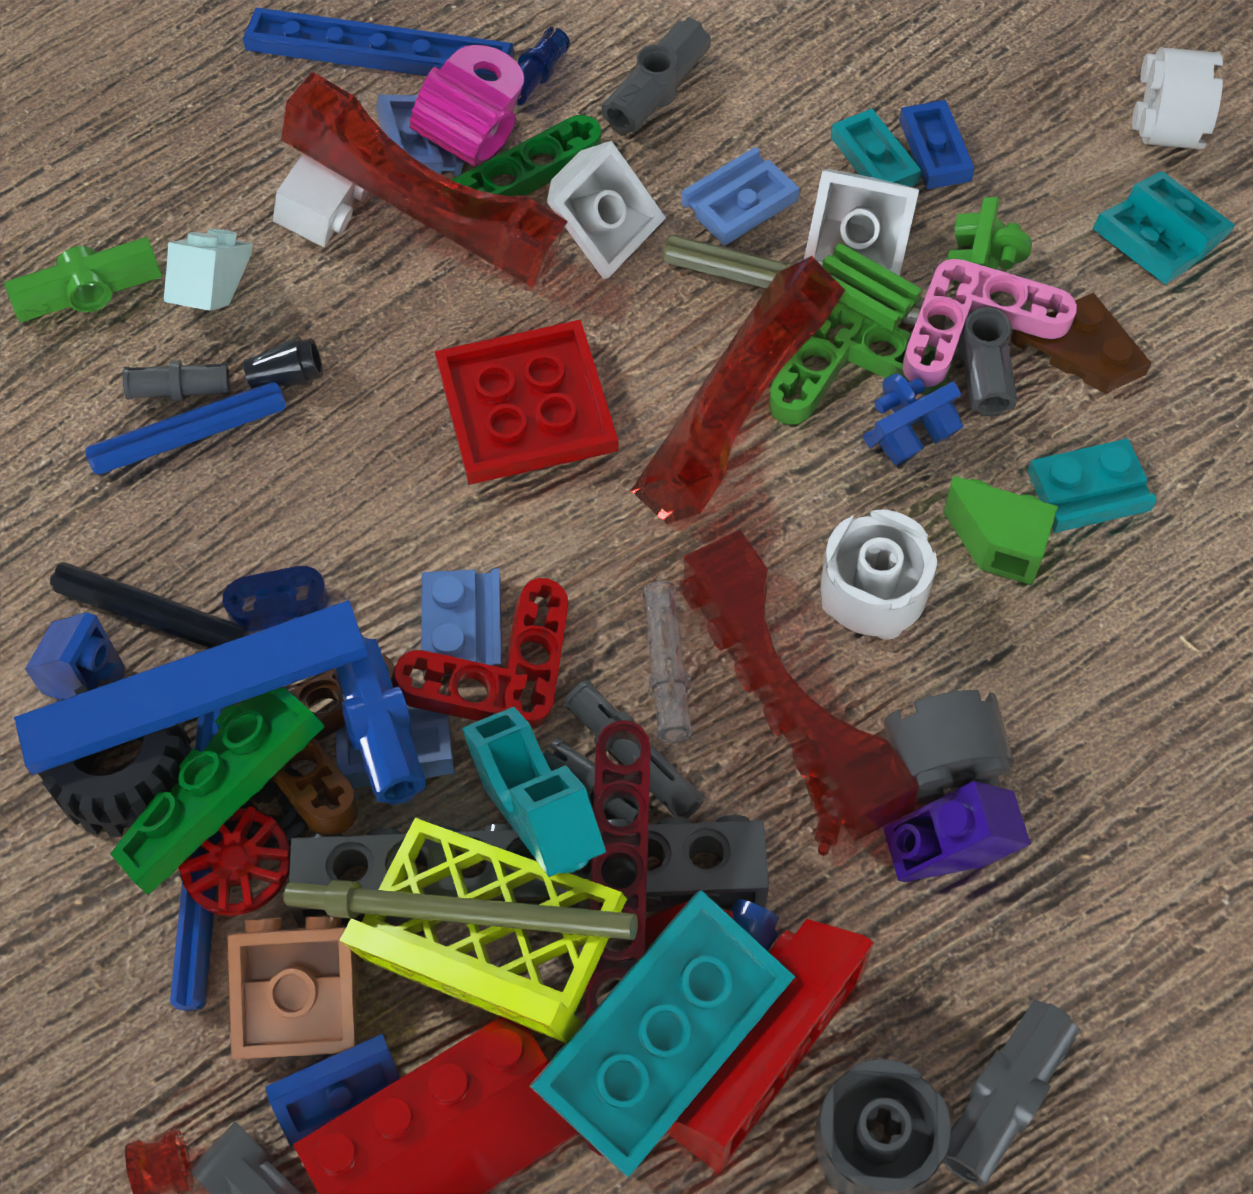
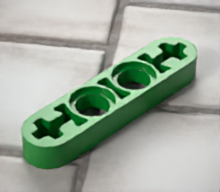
[442,115,601,225]

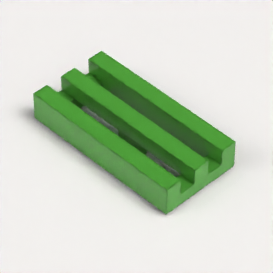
[810,242,923,332]

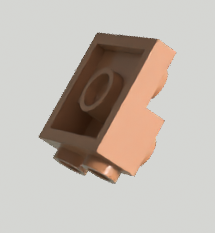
[228,915,359,1060]

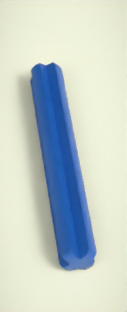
[85,382,286,475]

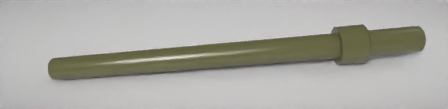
[284,880,638,940]

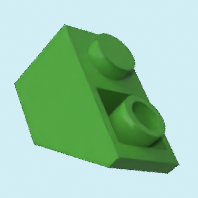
[943,476,1058,585]

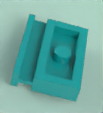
[1027,438,1157,533]

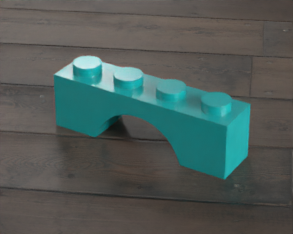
[462,707,606,877]

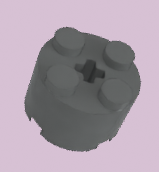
[884,690,1014,805]
[814,1059,951,1194]

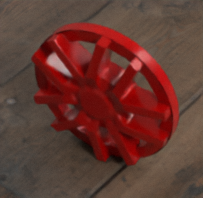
[178,807,291,916]

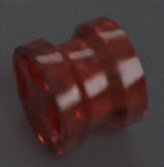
[125,1127,194,1194]

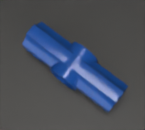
[333,634,426,805]

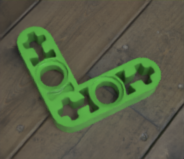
[769,303,952,425]

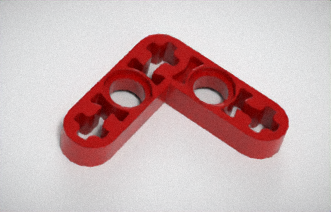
[391,578,568,730]

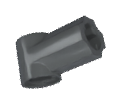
[957,307,1017,416]
[188,1122,303,1194]

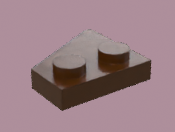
[1011,292,1151,394]

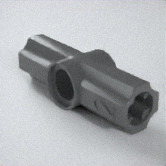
[602,17,711,136]
[942,999,1080,1188]

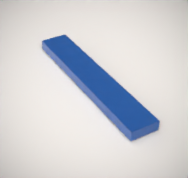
[243,7,515,81]
[14,600,369,775]

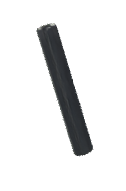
[50,562,249,648]

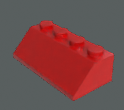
[666,919,874,1174]
[293,1017,579,1194]

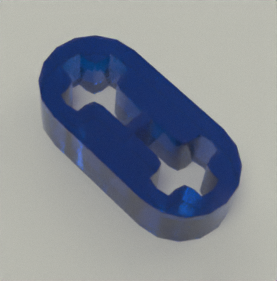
[222,566,328,631]

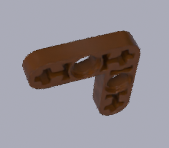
[272,654,395,835]

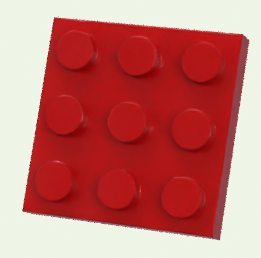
[435,320,619,485]

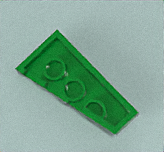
[110,687,325,895]

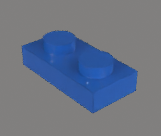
[899,100,975,189]
[265,1034,401,1147]

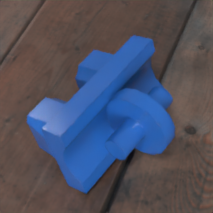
[862,373,964,466]

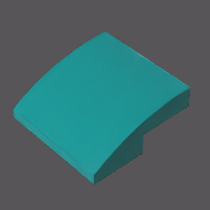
[1092,170,1235,285]

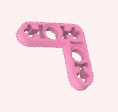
[902,259,1077,387]

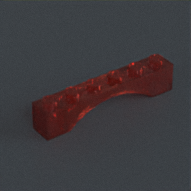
[281,71,567,288]
[630,256,845,525]
[680,530,919,842]

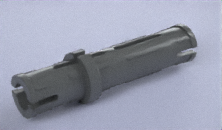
[563,680,705,819]

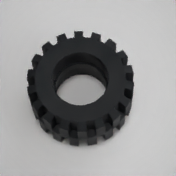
[38,678,192,837]

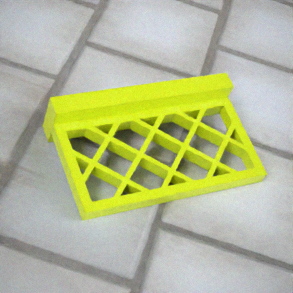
[339,818,627,1043]

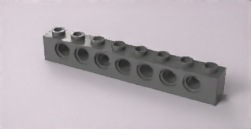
[288,815,769,926]

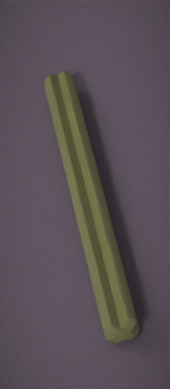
[663,235,946,330]

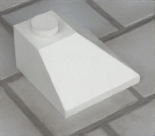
[547,141,666,279]
[802,169,919,276]

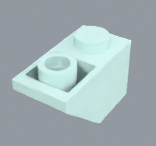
[164,229,253,311]

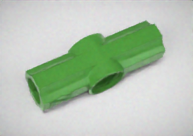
[4,237,162,323]

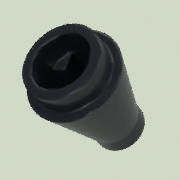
[244,336,323,389]

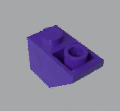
[883,781,1031,882]

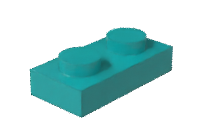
[830,108,922,187]

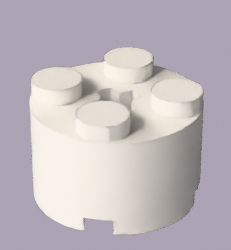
[1132,47,1223,149]
[820,509,937,640]

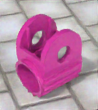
[409,45,524,167]

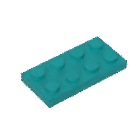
[529,890,795,1177]

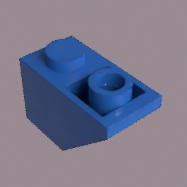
[25,612,125,700]

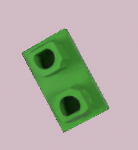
[947,197,1032,296]

